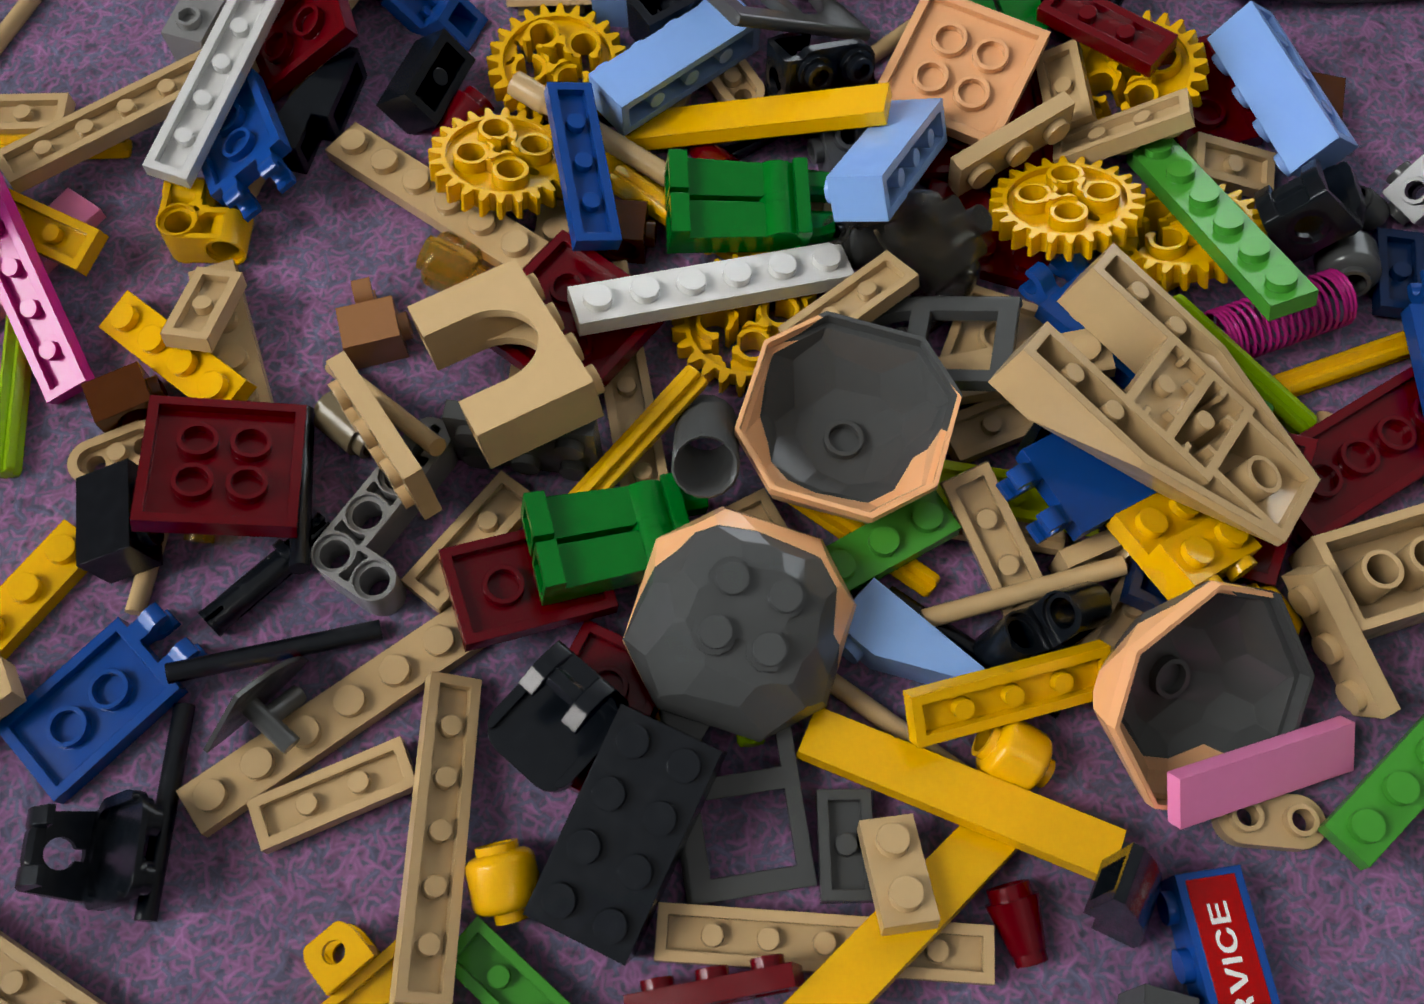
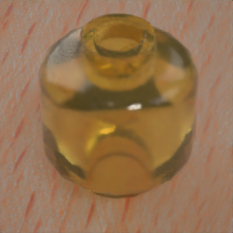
[416,231,489,292]

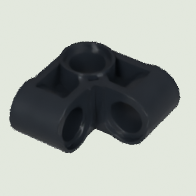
[974,581,1112,669]

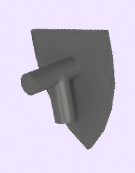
[203,656,309,754]

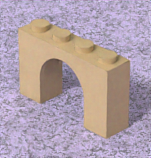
[407,259,605,469]

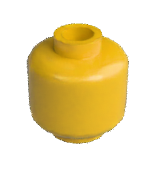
[971,720,1056,791]
[465,838,540,926]

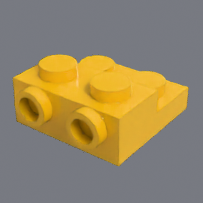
[1105,492,1262,600]

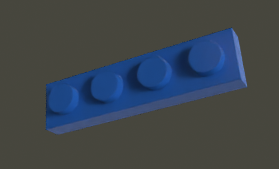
[544,82,622,251]

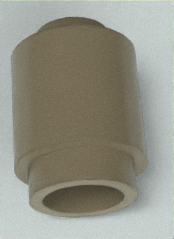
[314,391,371,459]

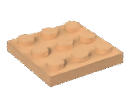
[877,0,1051,145]

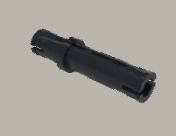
[197,512,330,637]

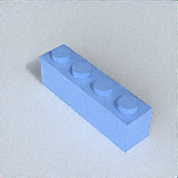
[588,0,760,136]
[1207,0,1359,177]
[824,98,948,222]

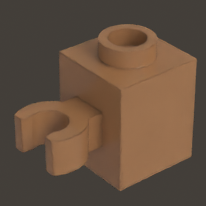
[335,277,414,369]

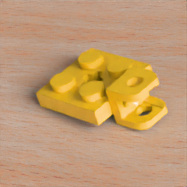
[303,921,455,1004]

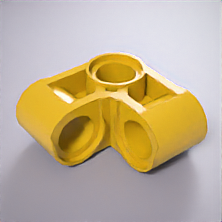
[156,177,254,265]

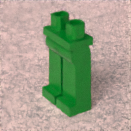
[664,149,835,254]
[520,473,709,606]

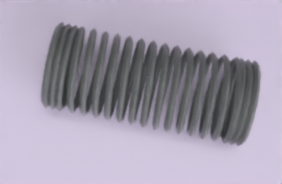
[671,395,740,498]

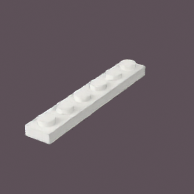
[142,0,285,189]
[567,240,854,336]

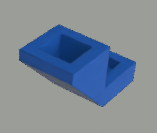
[380,0,488,51]

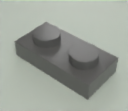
[815,788,873,904]

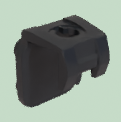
[765,32,875,97]
[1254,158,1366,263]
[487,640,629,793]
[15,789,164,911]

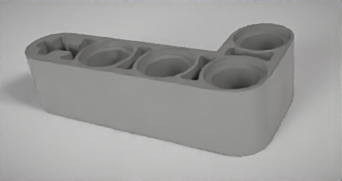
[311,417,459,616]

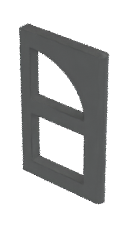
[707,0,871,41]
[871,296,1023,391]
[659,710,817,905]

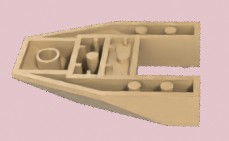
[988,243,1321,547]

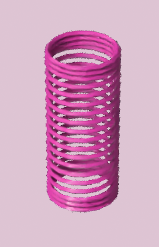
[1203,268,1358,358]

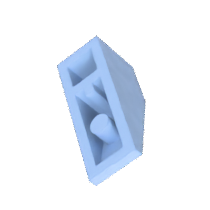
[842,577,985,684]

